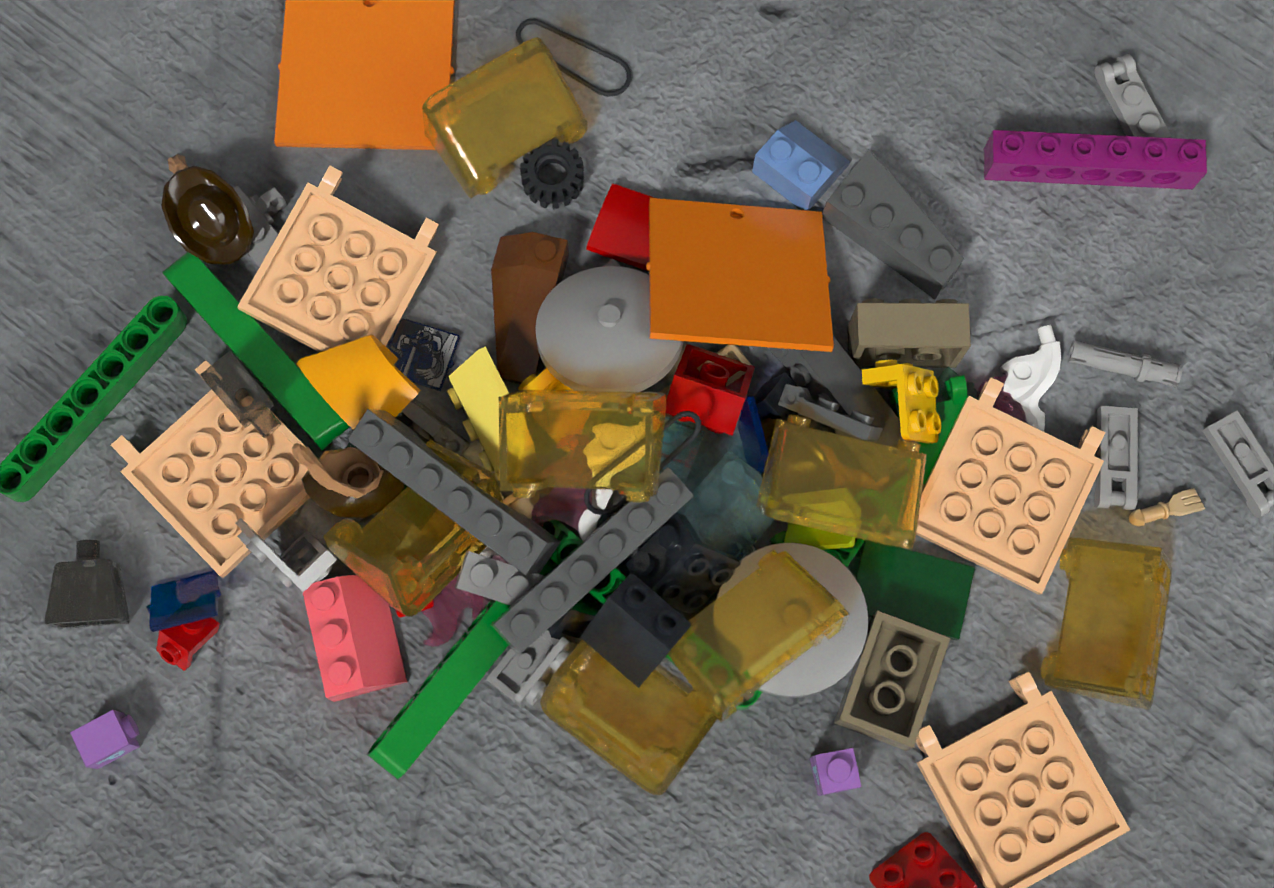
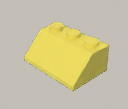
[447,346,538,481]

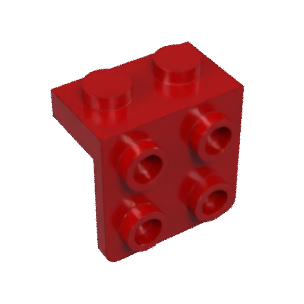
[869,832,977,888]

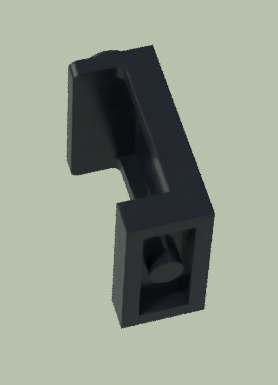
[580,574,691,688]

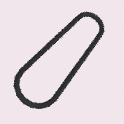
[516,19,632,97]
[584,411,701,515]

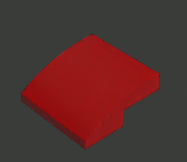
[586,183,655,271]

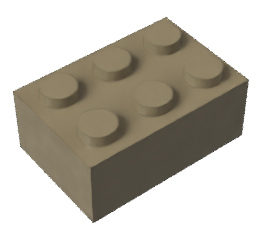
[847,298,971,368]
[834,611,950,751]

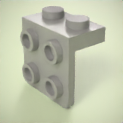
[236,518,337,592]
[486,630,571,708]

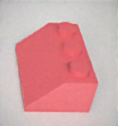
[303,573,408,702]

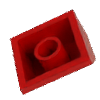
[663,344,755,436]

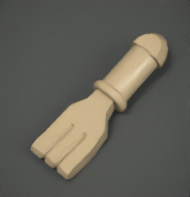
[1129,489,1205,526]

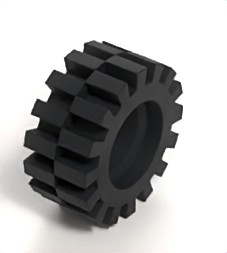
[520,139,584,209]

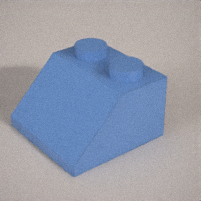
[752,120,850,211]

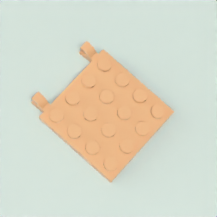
[237,165,439,352]
[111,360,318,578]
[904,377,1106,595]
[916,672,1130,888]

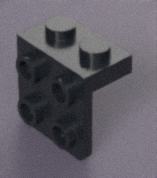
[626,512,740,613]

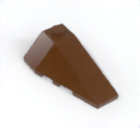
[491,232,569,384]

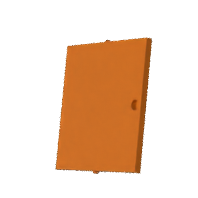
[274,0,455,150]
[646,198,834,352]

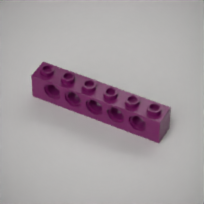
[984,130,1207,190]

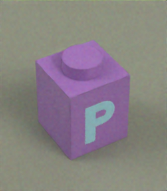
[70,710,140,769]
[810,748,862,796]

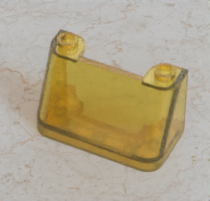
[422,37,588,199]
[499,390,666,502]
[756,414,926,549]
[323,440,503,617]
[1041,537,1172,710]
[667,550,850,723]
[540,640,729,795]

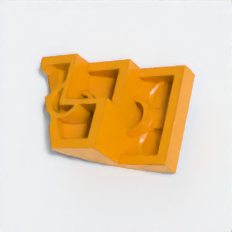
[296,334,421,430]

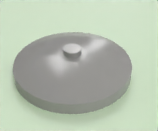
[536,266,683,397]
[714,543,868,697]

